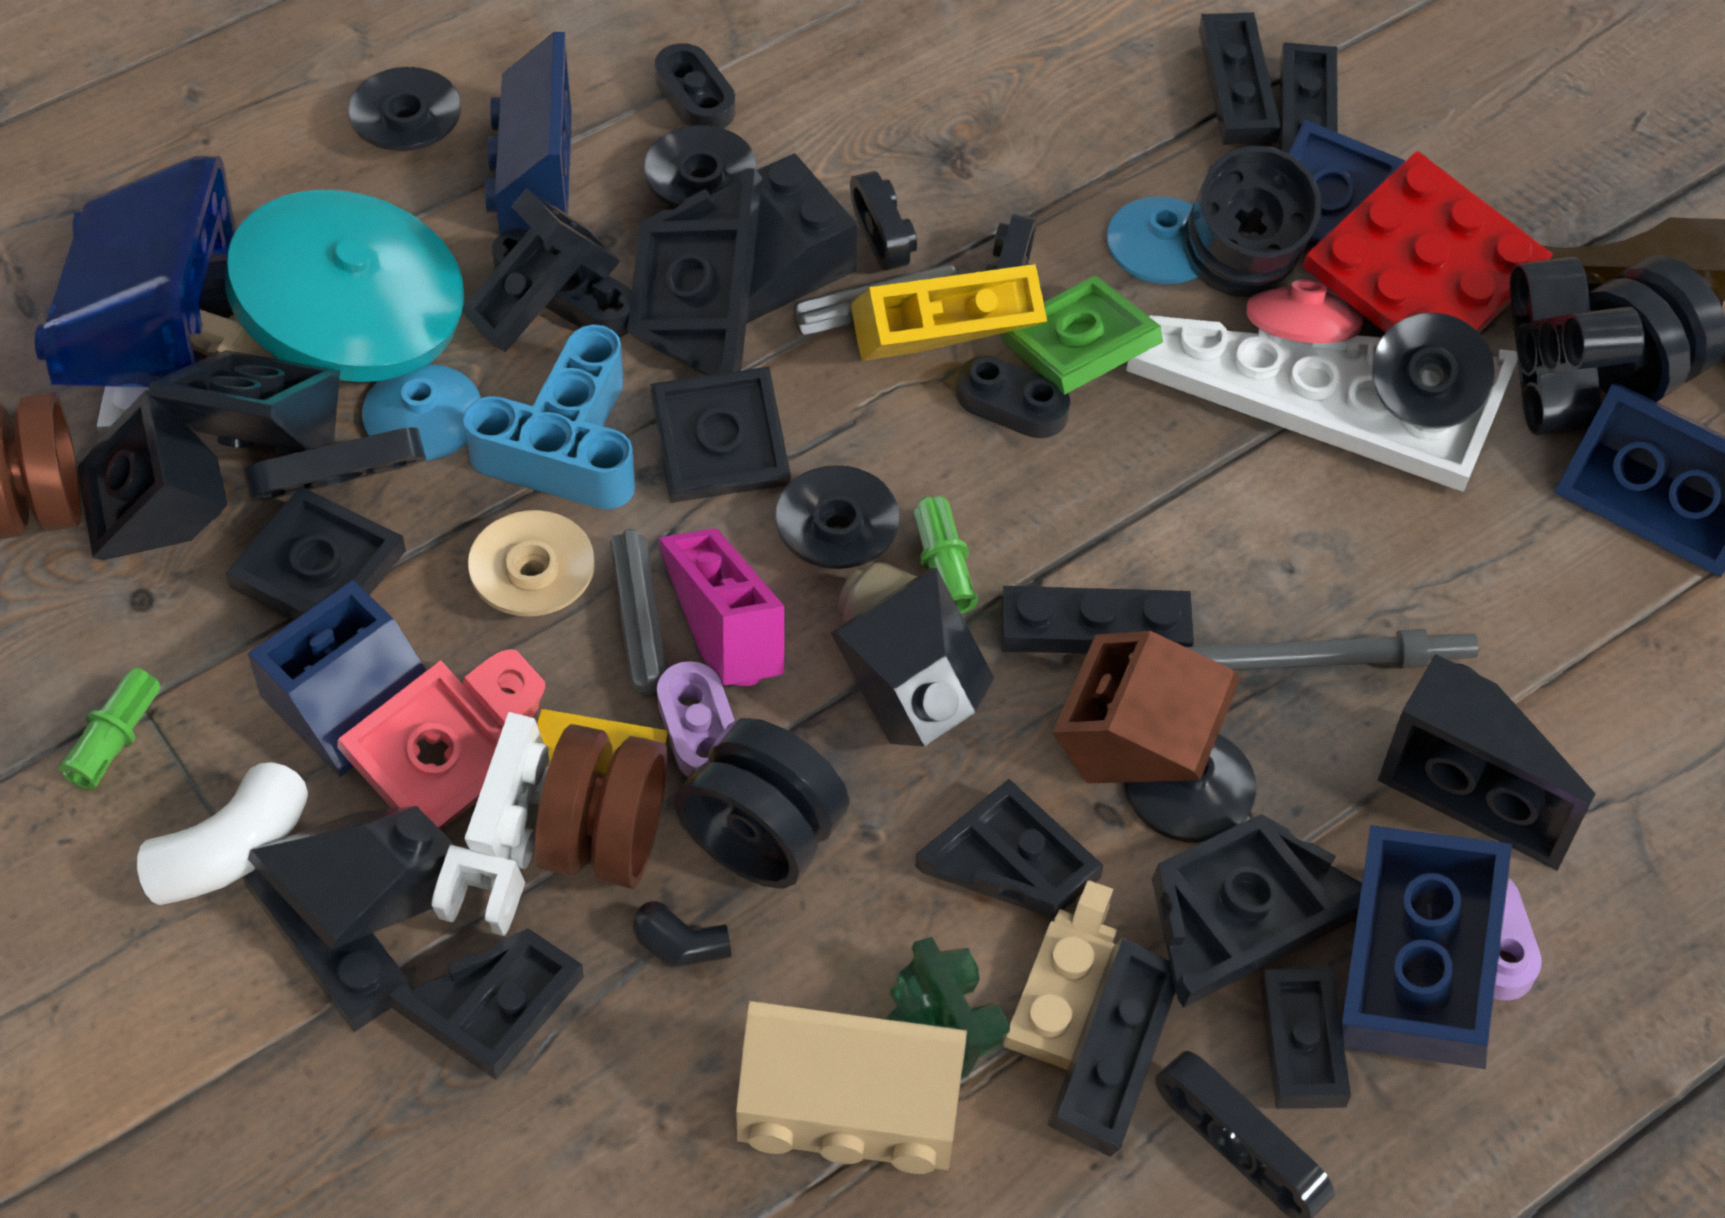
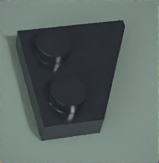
[915,779,1103,918]

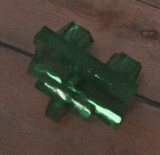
[885,937,1010,1079]

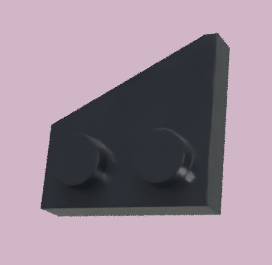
[389,928,584,1080]

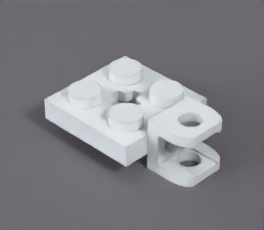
[432,712,550,936]

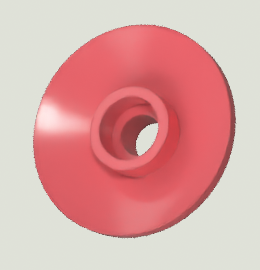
[1246,279,1363,344]

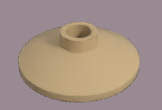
[468,510,595,617]

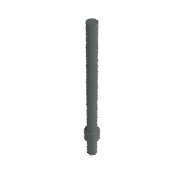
[1186,629,1478,670]

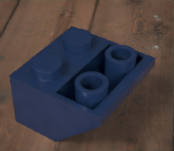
[248,580,427,777]

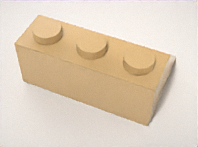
[736,1001,967,1174]

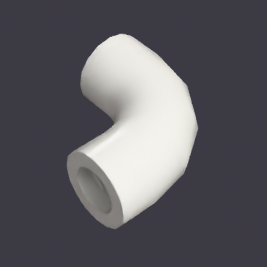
[137,763,308,905]

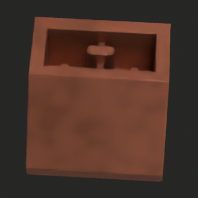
[1052,631,1240,784]

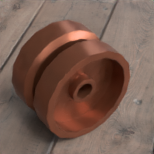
[0,391,82,539]
[535,724,668,889]

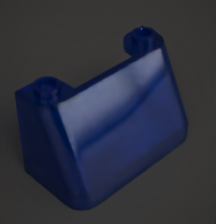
[35,155,236,387]

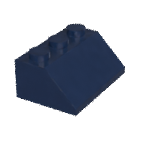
[485,32,572,234]
[1554,384,1725,577]

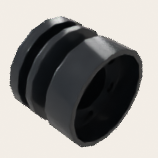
[1183,145,1321,297]

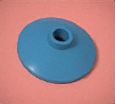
[1107,196,1199,285]
[362,364,481,461]

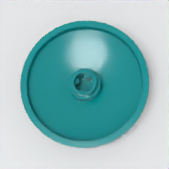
[224,190,464,382]

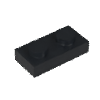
[1260,968,1351,1109]

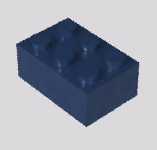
[1342,825,1512,1069]

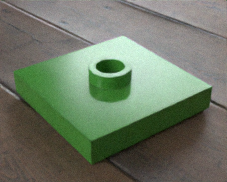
[1001,276,1163,395]

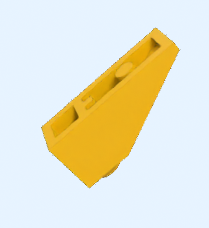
[850,264,1047,361]

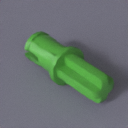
[914,496,978,614]
[58,668,160,791]

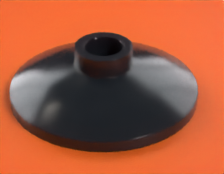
[348,67,461,151]
[644,125,757,208]
[1372,313,1494,429]
[776,465,899,569]
[1125,734,1256,843]

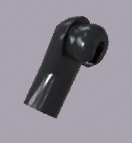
[633,901,732,967]

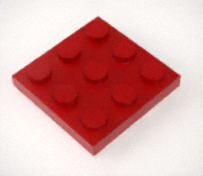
[1303,150,1553,372]

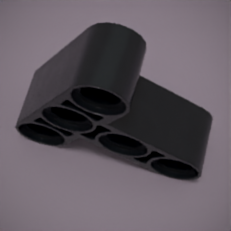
[1509,257,1644,435]

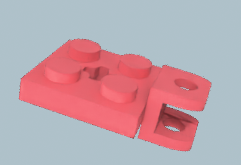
[337,649,545,831]

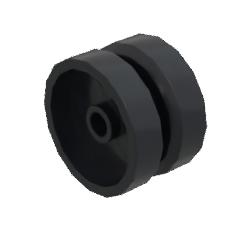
[1588,255,1725,402]
[674,718,850,889]

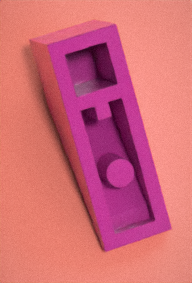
[658,528,784,686]

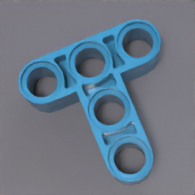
[463,325,635,510]

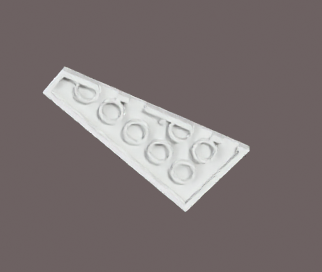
[1126,315,1518,492]

